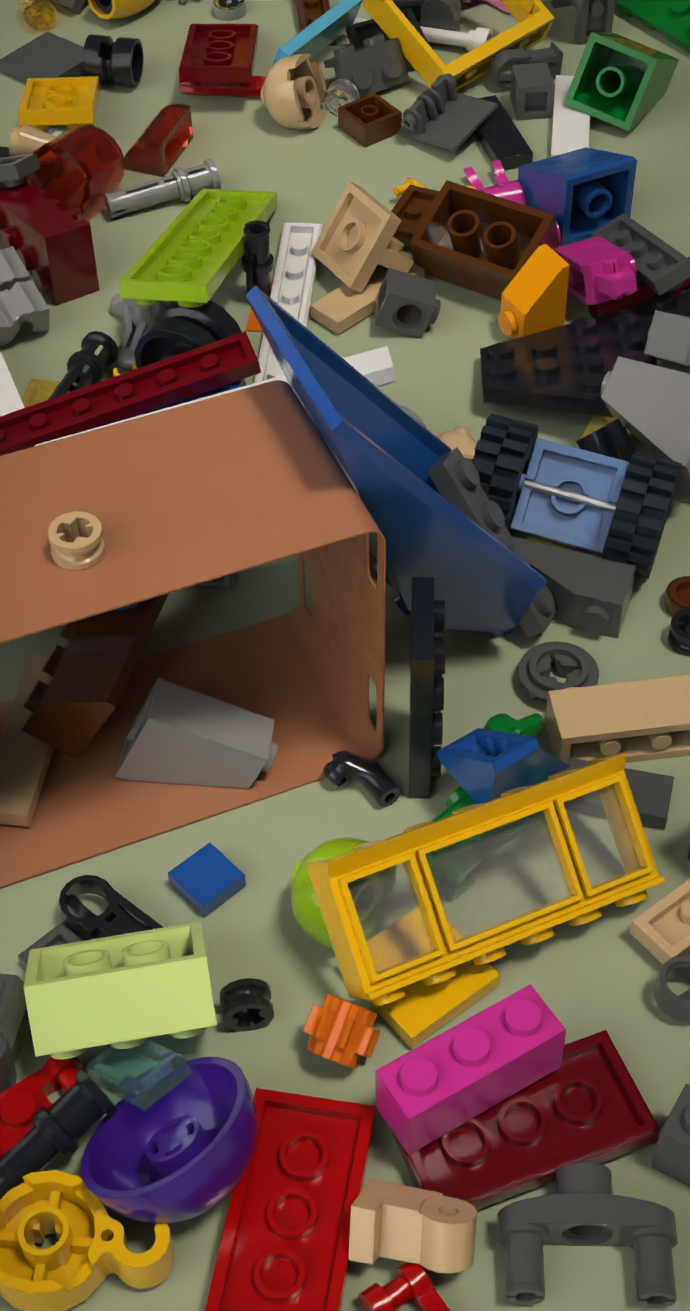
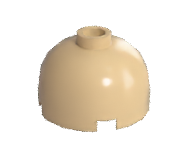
[261,53,327,130]

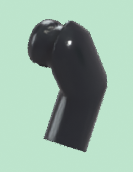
[323,750,401,808]

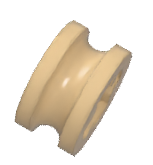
[47,511,105,571]

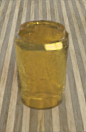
[17,0,57,31]

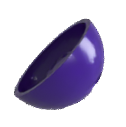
[81,1057,257,1224]

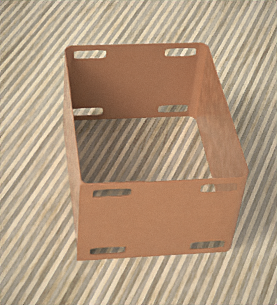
[0,380,386,888]

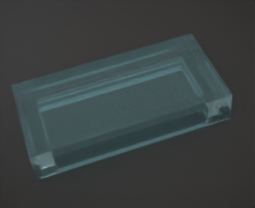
[85,1039,193,1111]

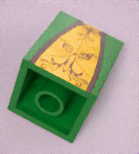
[564,32,679,132]

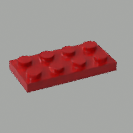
[205,1088,376,1311]

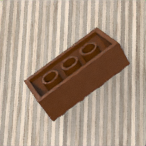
[22,593,169,760]

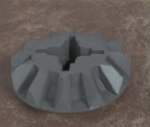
[518,641,599,703]

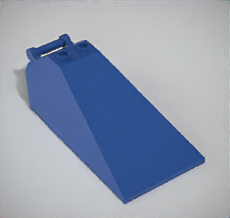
[246,285,548,637]

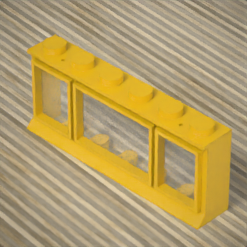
[306,753,665,1006]

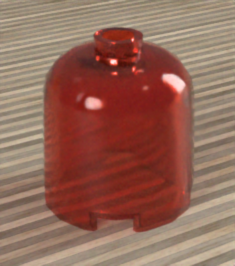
[28,125,125,215]

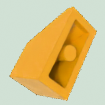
[498,244,570,339]

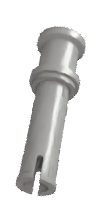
[104,158,221,219]

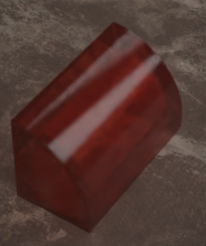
[123,104,193,177]

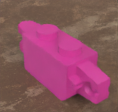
[553,236,638,305]

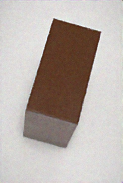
[338,93,402,148]

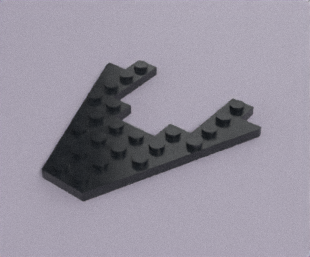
[480,291,690,418]

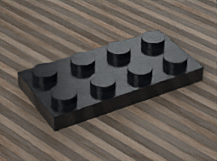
[409,577,445,799]

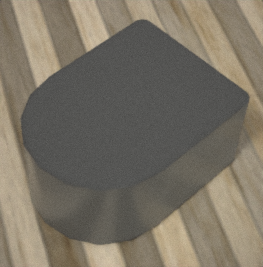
[420,0,461,32]

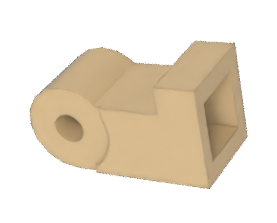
[348,1179,477,1274]

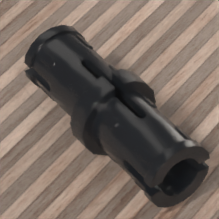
[241,220,274,300]

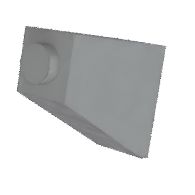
[601,356,690,483]
[115,678,278,789]

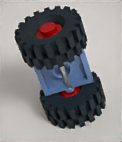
[471,413,682,579]

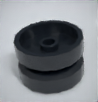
[134,300,242,369]

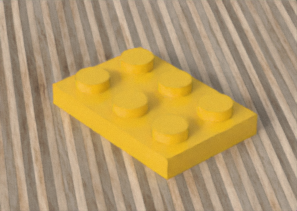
[17,76,100,130]

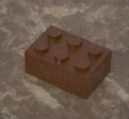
[409,180,560,300]

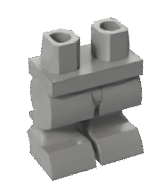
[0,246,49,347]

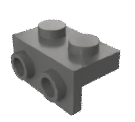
[323,34,409,103]

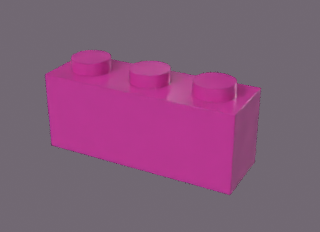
[375,984,566,1155]

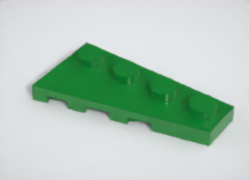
[615,0,690,53]

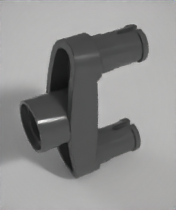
[497,1162,678,1308]

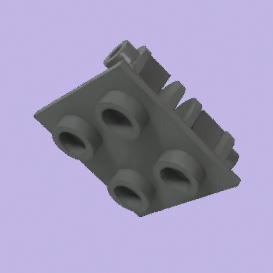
[397,73,498,152]

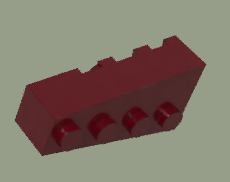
[0,179,100,306]

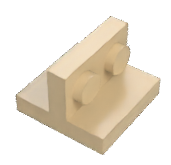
[311,182,414,293]

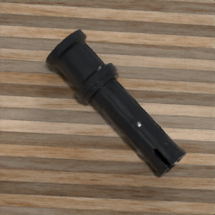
[48,331,118,400]
[0,1069,118,1199]

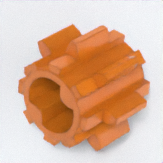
[302,994,381,1069]

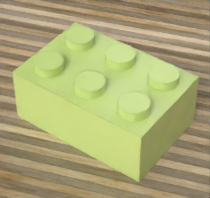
[23,921,217,1059]

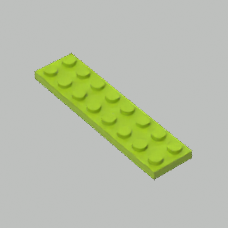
[119,189,277,308]

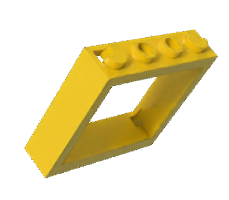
[363,0,555,91]

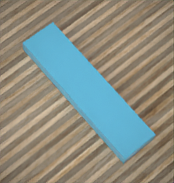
[272,0,363,65]

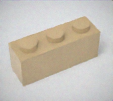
[545,674,690,771]

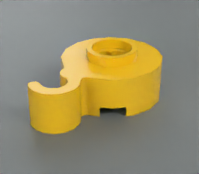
[0,1170,175,1311]

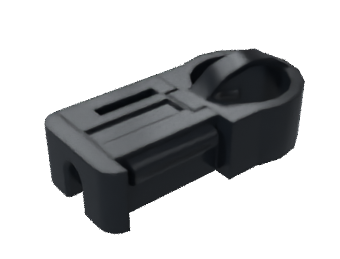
[59,875,163,940]

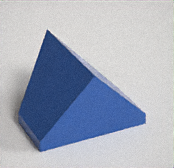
[436,728,570,804]

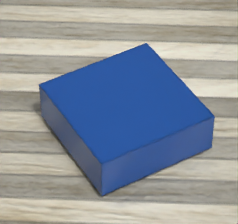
[168,842,246,917]

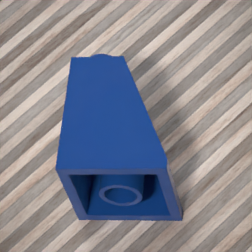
[518,147,637,247]

